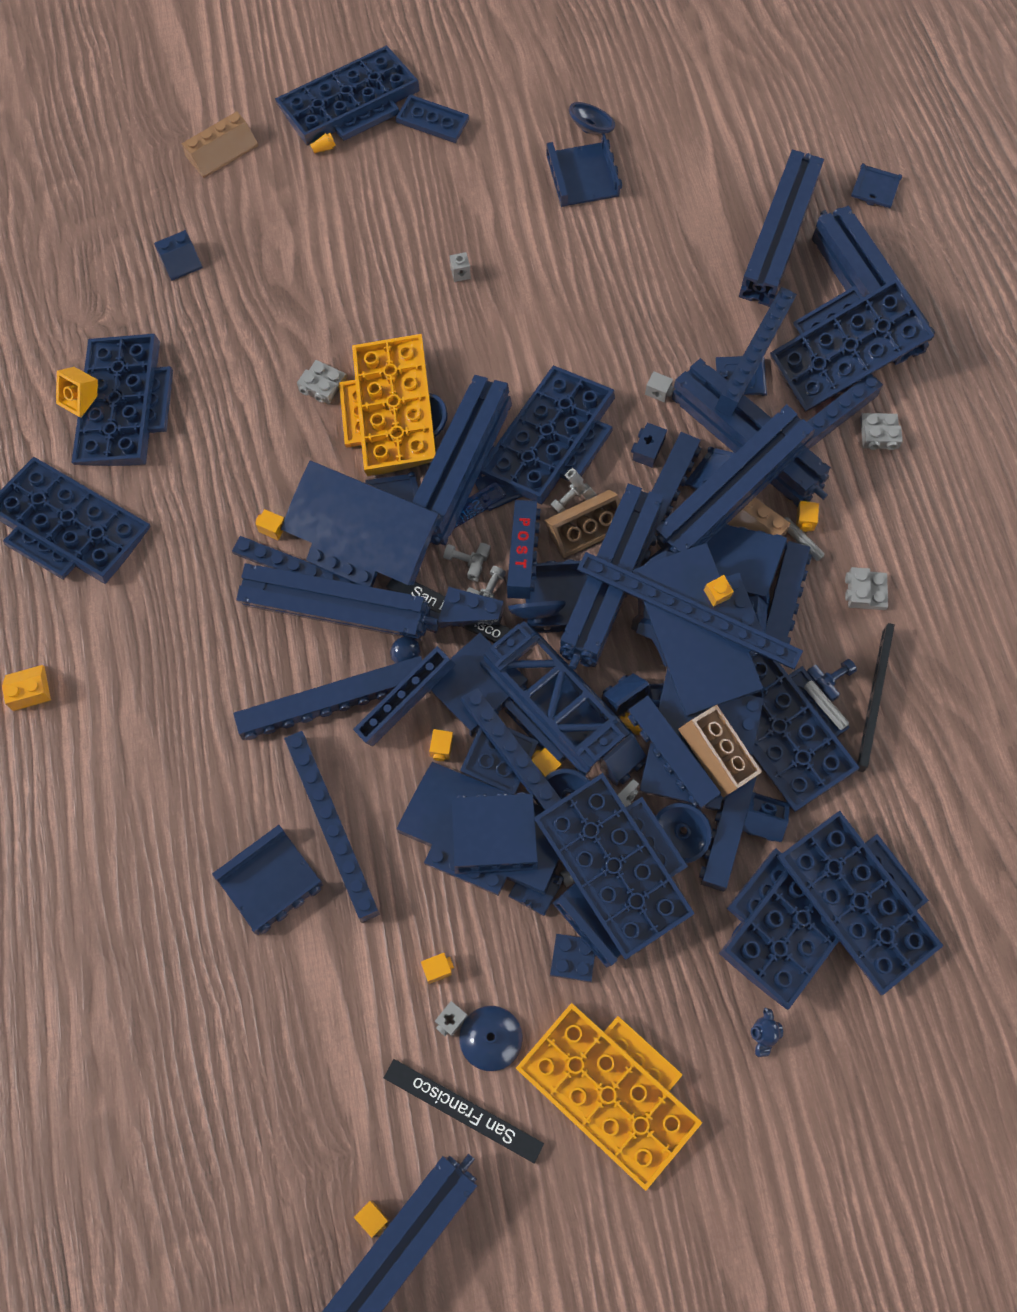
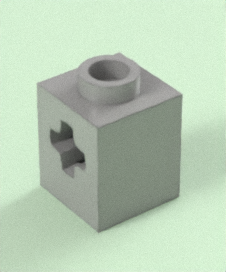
[450,252,471,282]
[645,371,674,402]
[435,1001,468,1037]

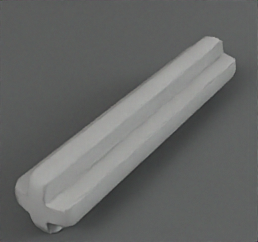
[784,517,825,561]
[804,680,849,730]

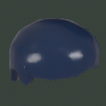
[390,637,421,663]

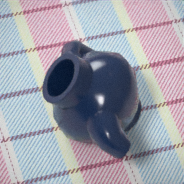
[751,1008,783,1057]

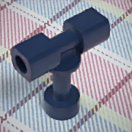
[807,659,857,702]

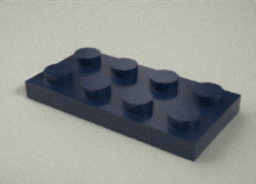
[396,94,469,143]

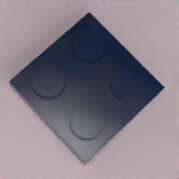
[550,934,595,983]

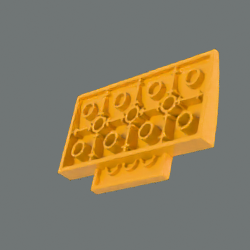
[339,334,436,477]
[516,1003,703,1191]

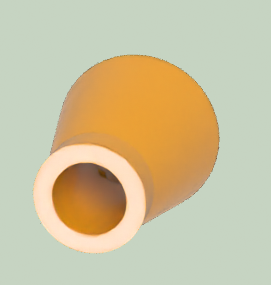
[310,133,336,154]

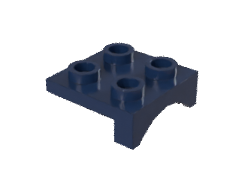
[508,874,564,916]

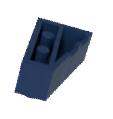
[437,587,505,628]

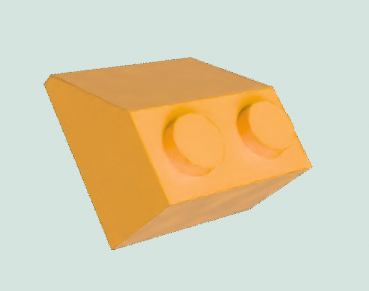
[56,367,98,417]
[2,665,51,711]

